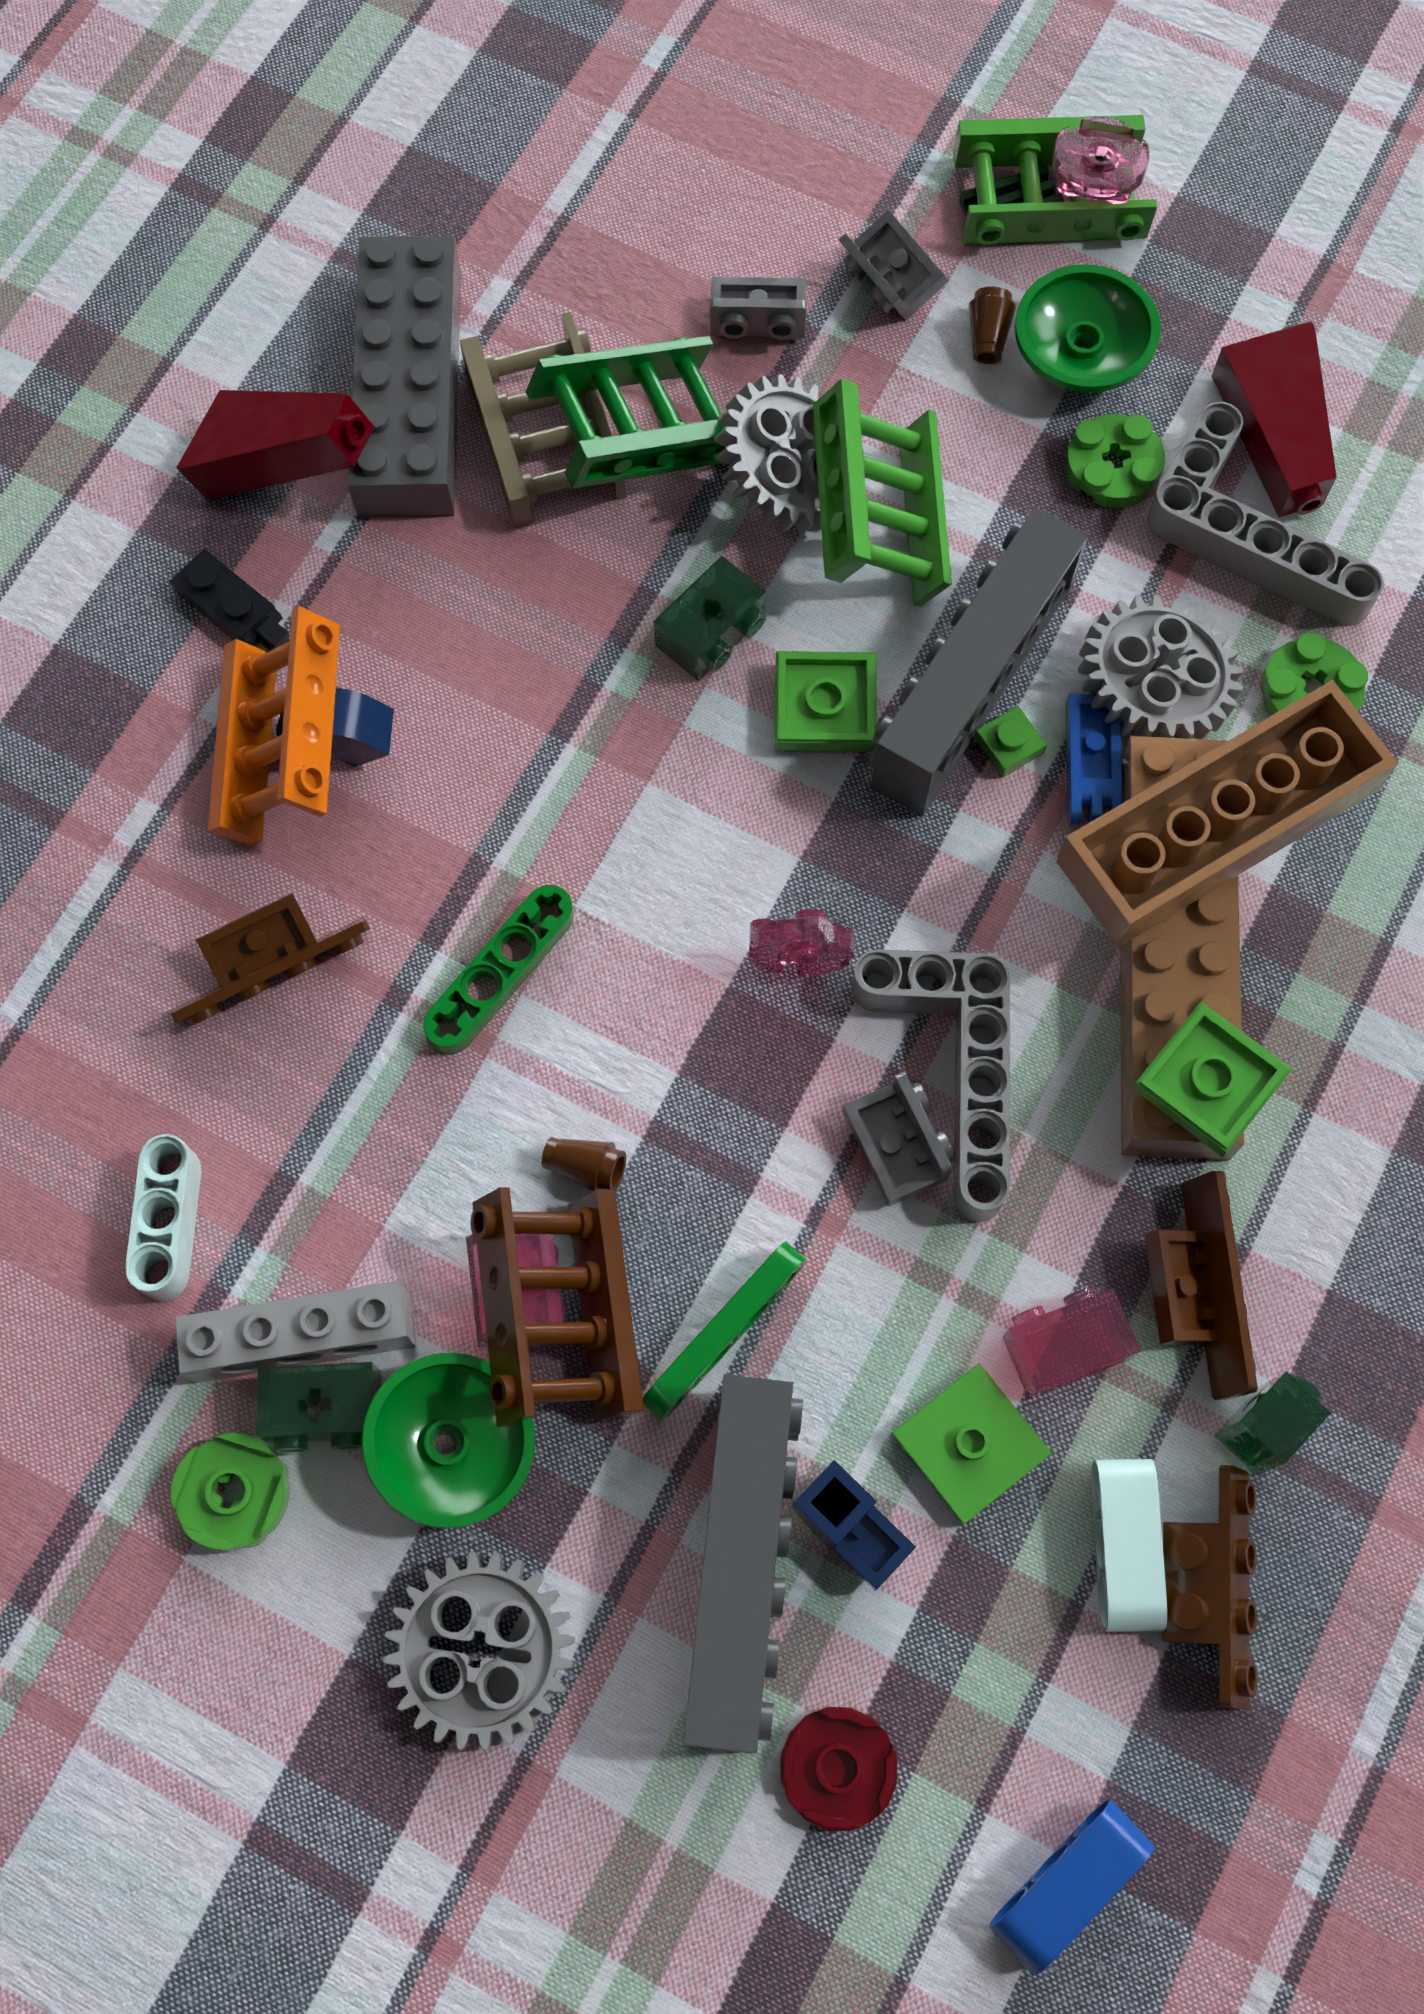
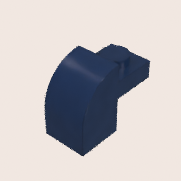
[276,688,394,767]
[792,1460,916,1591]

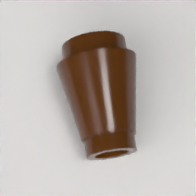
[969,286,1016,364]
[541,1137,626,1192]

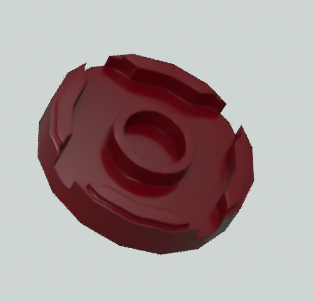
[780,1707,897,1831]

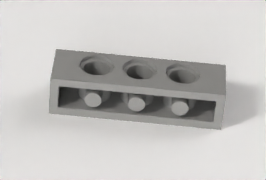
[175,1280,417,1383]

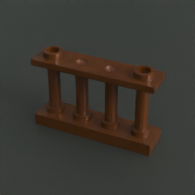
[470,1187,644,1427]

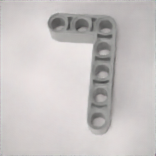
[1147,402,1384,626]
[851,949,1010,1222]

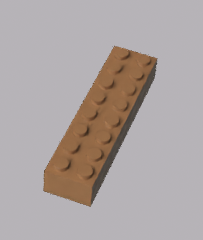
[1120,736,1244,1161]

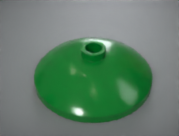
[1015,264,1161,393]
[362,1352,535,1529]

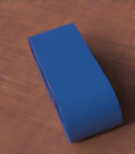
[989,1798,1155,1976]

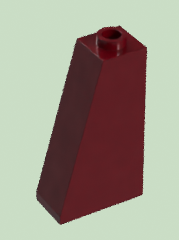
[1212,321,1337,517]
[176,390,375,499]

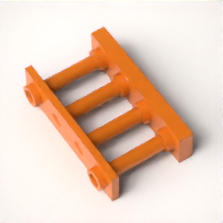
[207,605,340,846]

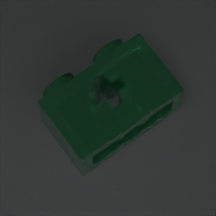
[653,556,767,682]
[257,1362,381,1453]
[1214,1371,1331,1476]

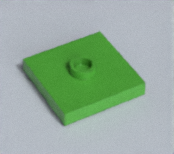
[774,651,877,752]
[1132,1001,1292,1158]
[891,1363,1052,1526]

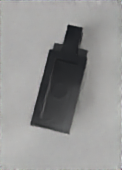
[169,549,290,651]

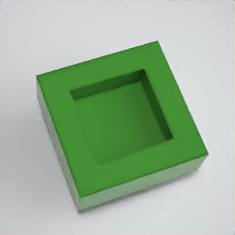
[974,706,1047,778]

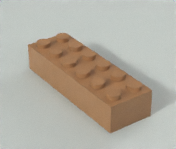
[1056,680,1398,947]

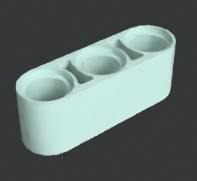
[125,1134,202,1302]
[1091,1459,1167,1632]

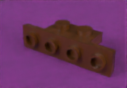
[170,893,370,1026]
[1145,1171,1258,1400]
[1162,1465,1258,1710]

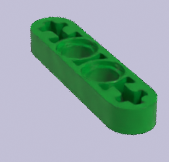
[423,885,574,1055]
[642,1241,807,1421]

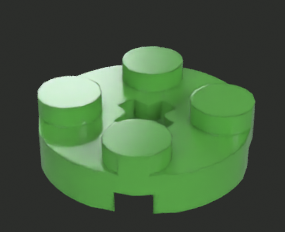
[1065,414,1165,509]
[1261,632,1368,716]
[170,1433,290,1551]

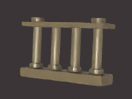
[459,312,626,528]

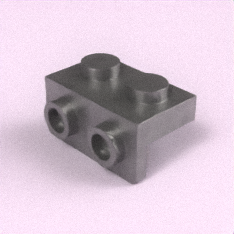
[838,209,949,321]
[710,277,806,340]
[842,1072,955,1207]

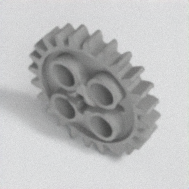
[714,374,864,534]
[1078,595,1243,739]
[383,1552,575,1750]

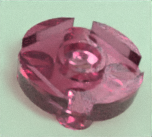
[1052,117,1150,204]
[749,909,855,975]

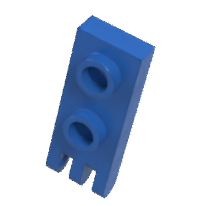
[1065,694,1123,825]

